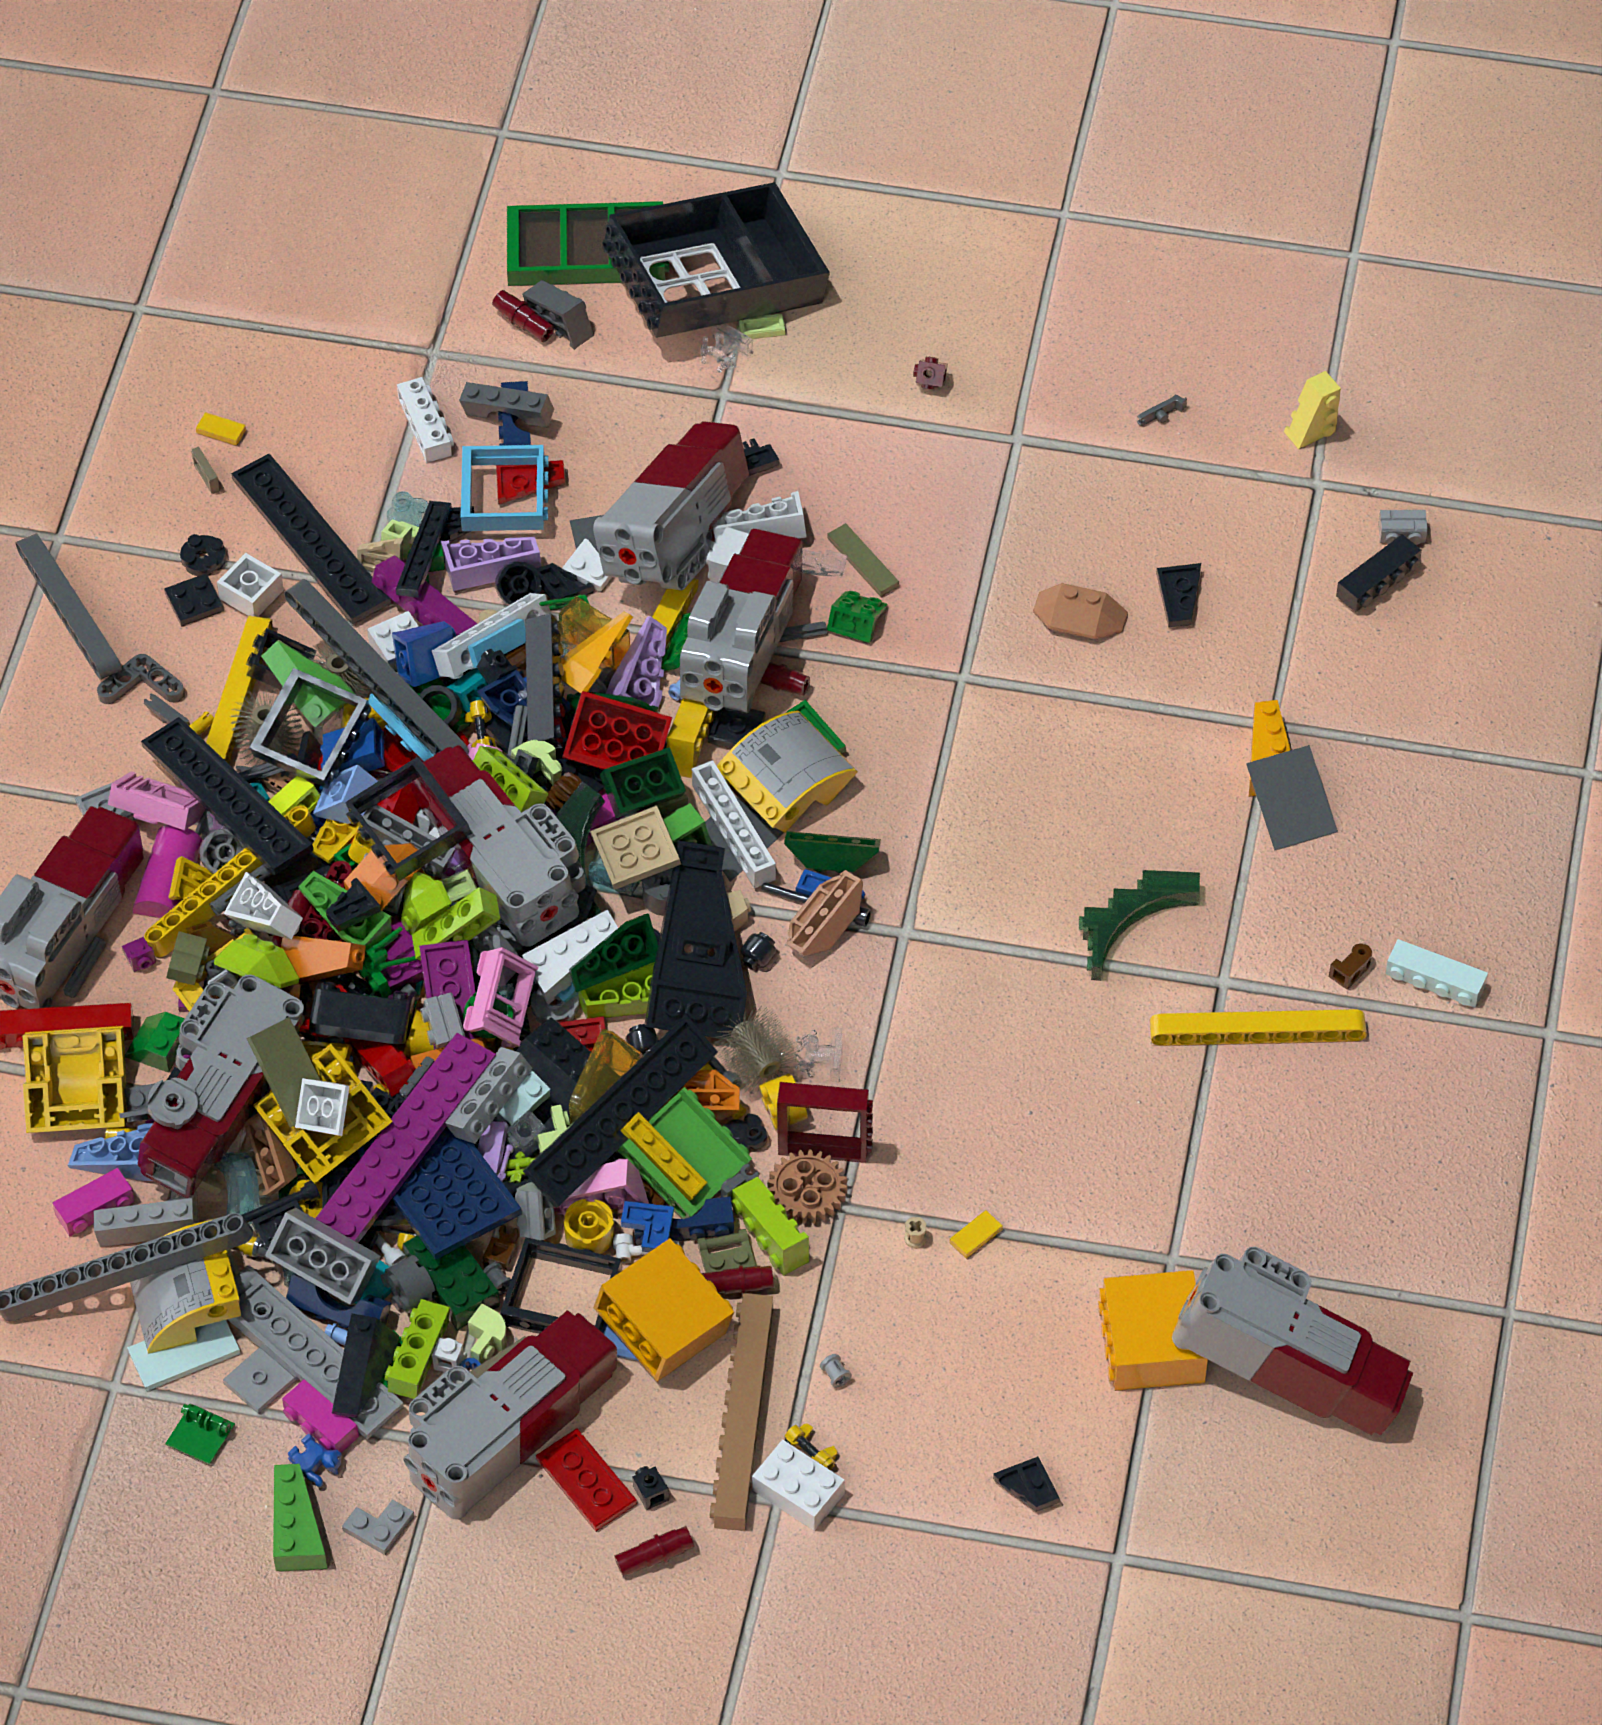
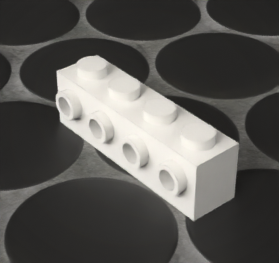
[397,377,454,463]

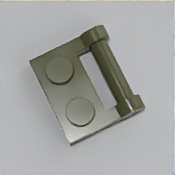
[697,1229,756,1273]

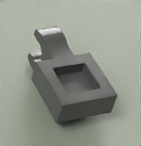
[721,1163,759,1201]

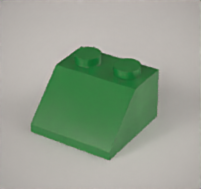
[125,1012,187,1073]

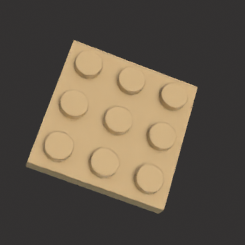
[590,806,681,890]

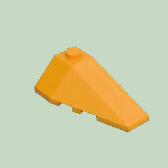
[561,611,633,694]

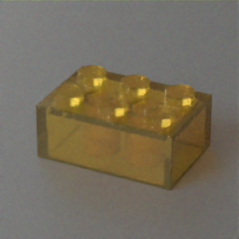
[558,596,630,670]

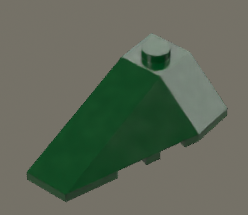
[569,913,658,992]

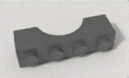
[459,382,555,428]

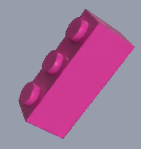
[52,1168,135,1237]
[282,1379,359,1453]

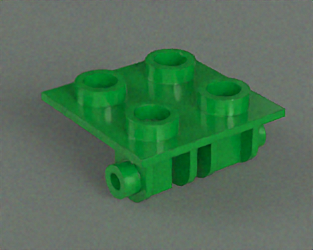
[165,1403,235,1465]

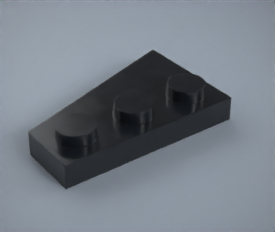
[1156,563,1202,627]

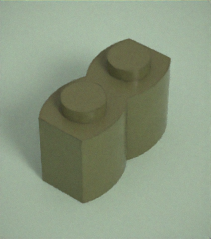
[166,931,210,985]

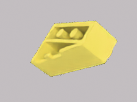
[1284,371,1341,449]

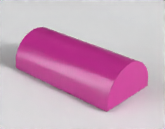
[133,825,203,918]

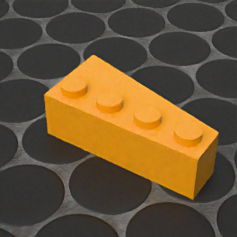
[1248,700,1290,797]

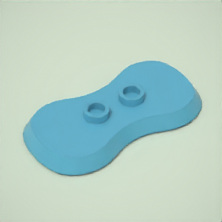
[368,693,434,761]

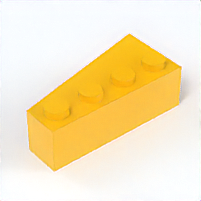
[666,698,714,778]

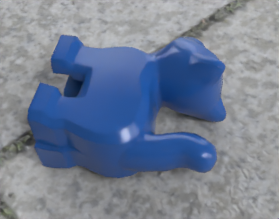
[288,1434,342,1487]

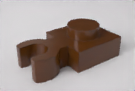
[483,1224,518,1269]

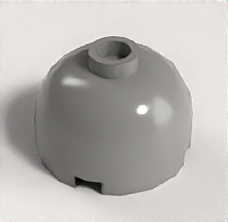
[199,829,246,874]

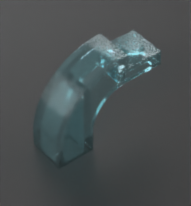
[213,1152,259,1224]

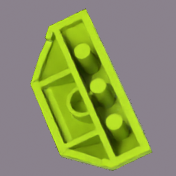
[401,872,451,935]
[214,934,299,988]

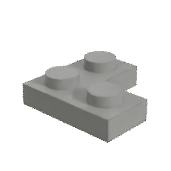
[342,1499,414,1555]

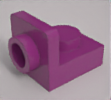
[122,937,156,972]

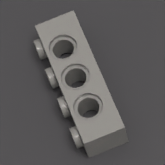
[445,1047,532,1144]

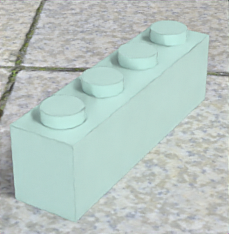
[1385,939,1488,1008]

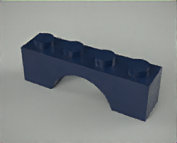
[498,381,531,446]
[634,1197,734,1245]
[286,1273,392,1328]

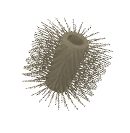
[308,641,373,720]
[230,689,304,765]
[713,1005,799,1093]

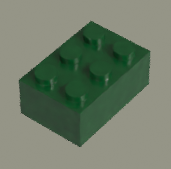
[600,747,686,819]

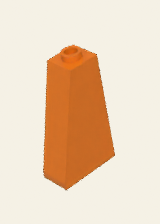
[281,936,366,985]

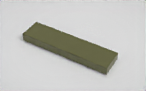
[827,523,899,597]

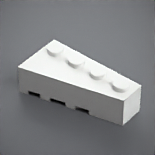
[224,872,303,939]
[522,910,618,1005]

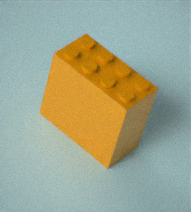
[593,1238,734,1382]
[1098,1270,1208,1391]

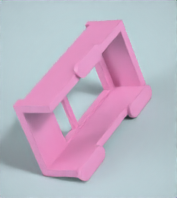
[108,771,205,830]
[463,947,539,1049]

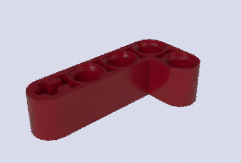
[301,861,352,942]

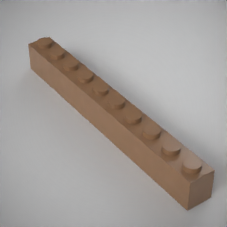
[710,1293,773,1531]

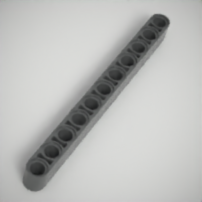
[284,579,469,755]
[0,1213,253,1322]

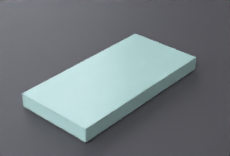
[127,1320,240,1392]

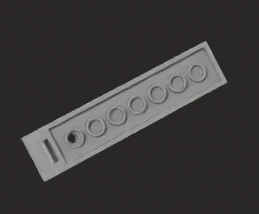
[228,1265,404,1439]

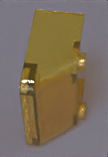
[569,1029,643,1124]

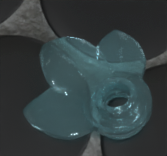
[387,491,428,527]

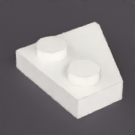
[562,539,612,592]

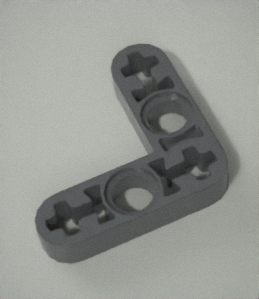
[97,654,184,704]

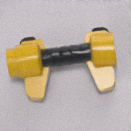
[465,700,496,748]
[784,1423,837,1470]

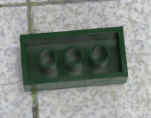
[403,1235,500,1331]

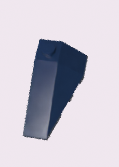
[477,669,568,745]

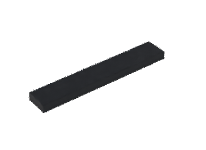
[396,501,452,598]

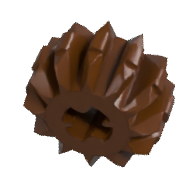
[546,772,585,813]

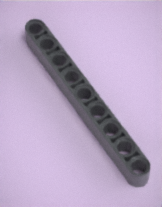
[15,533,122,680]

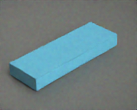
[468,619,526,668]

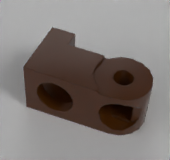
[1328,943,1372,990]

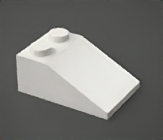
[295,1078,349,1136]

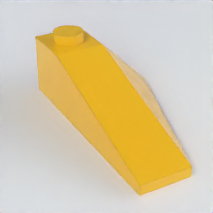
[312,819,359,863]

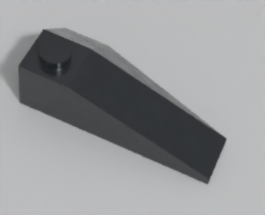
[332,1313,399,1418]

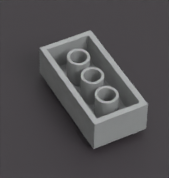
[265,1208,381,1304]

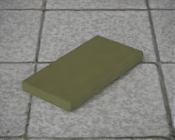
[246,1017,321,1127]

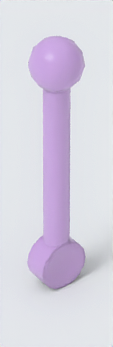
[497,1144,514,1181]

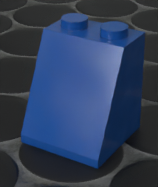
[392,621,456,687]

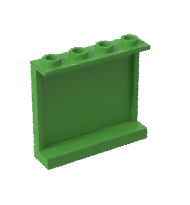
[617,1087,752,1219]

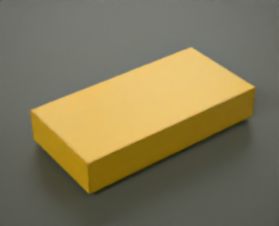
[196,412,246,446]
[949,1210,1003,1259]

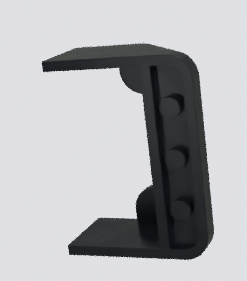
[309,979,416,1044]

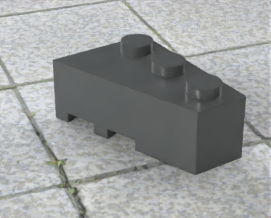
[522,280,594,350]

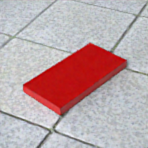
[536,1428,637,1532]

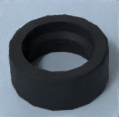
[419,685,462,728]

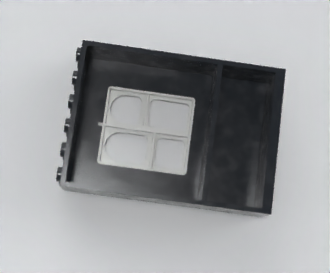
[602,182,830,338]

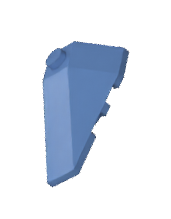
[68,1123,153,1181]

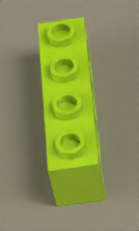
[473,746,548,813]
[412,887,500,961]
[385,1299,450,1399]

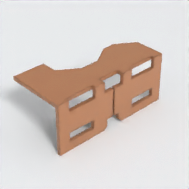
[261,772,292,793]

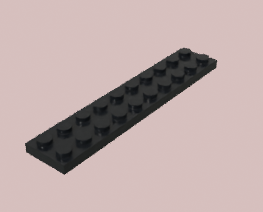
[231,453,391,624]
[141,717,314,875]
[523,1016,718,1208]

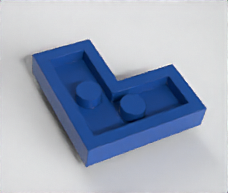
[621,1201,674,1252]

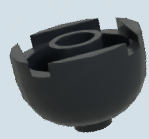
[495,561,542,605]

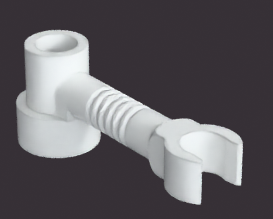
[613,1233,679,1264]

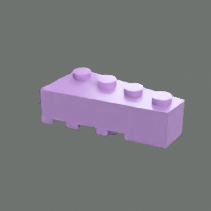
[441,537,541,591]

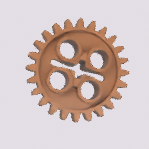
[767,1150,847,1224]

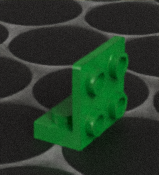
[827,591,888,643]

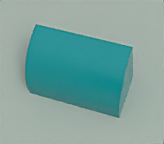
[447,668,489,712]

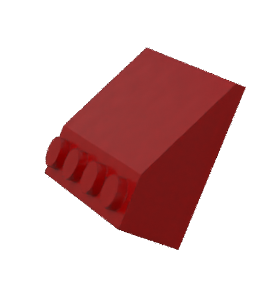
[562,691,672,770]

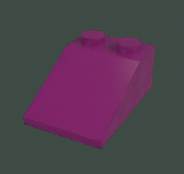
[379,915,424,995]

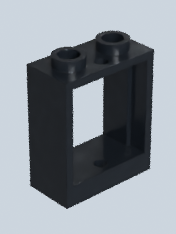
[246,628,317,690]

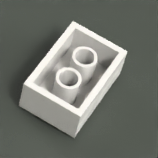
[752,1439,845,1531]

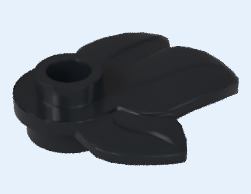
[724,1113,768,1149]

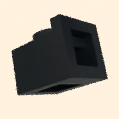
[476,649,518,684]
[632,1466,669,1510]

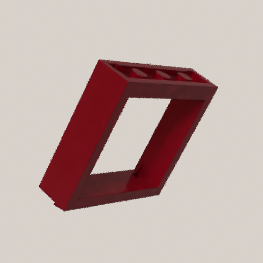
[777,1082,873,1163]

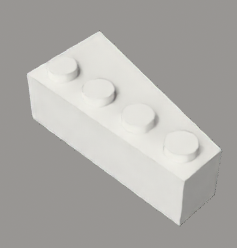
[713,491,806,543]

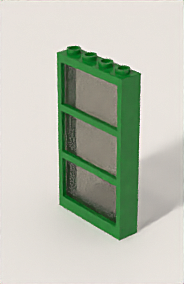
[507,201,669,286]

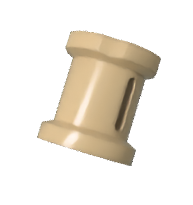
[904,1217,927,1249]

